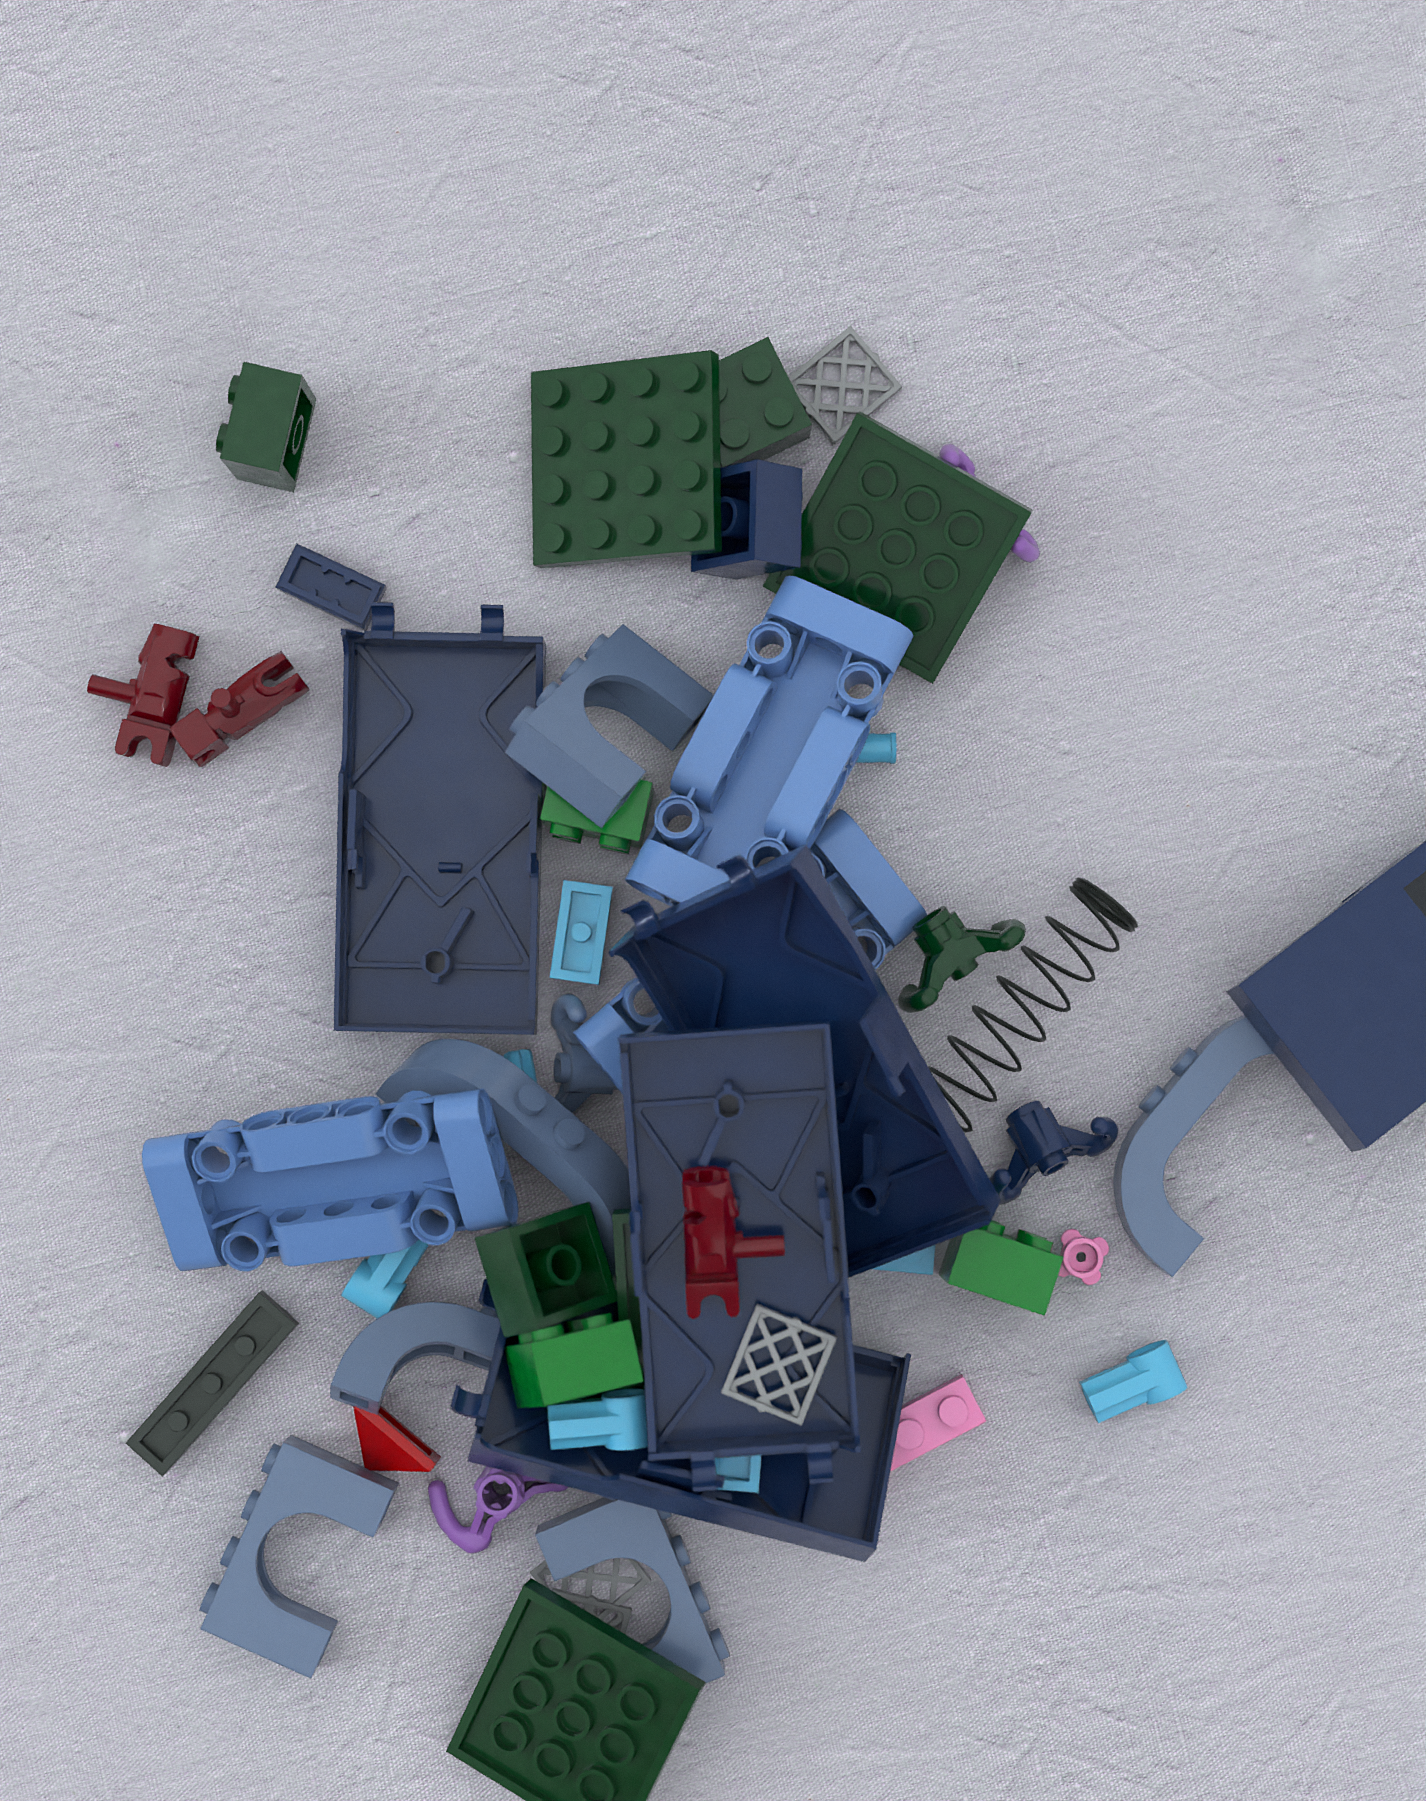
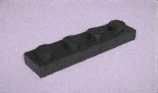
[126,1290,299,1477]

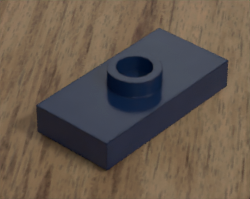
[275,543,387,631]

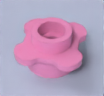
[1058,1229,1109,1285]

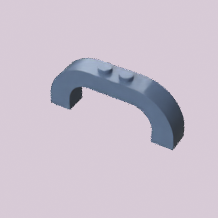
[1113,1015,1274,1277]
[376,1039,631,1278]
[330,1302,615,1501]

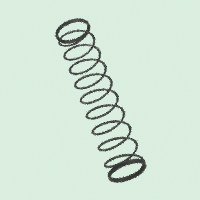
[928,877,1138,1132]

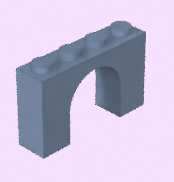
[505,624,714,828]
[199,1435,399,1679]
[535,1497,730,1684]

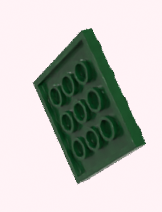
[531,350,722,569]
[763,411,1033,684]
[446,1578,706,1801]

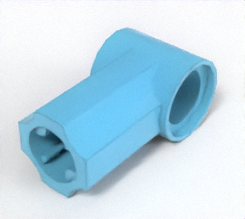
[341,1240,429,1319]
[1079,1340,1188,1423]
[547,1389,648,1450]

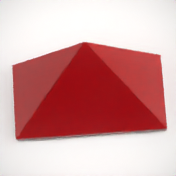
[353,1406,441,1472]

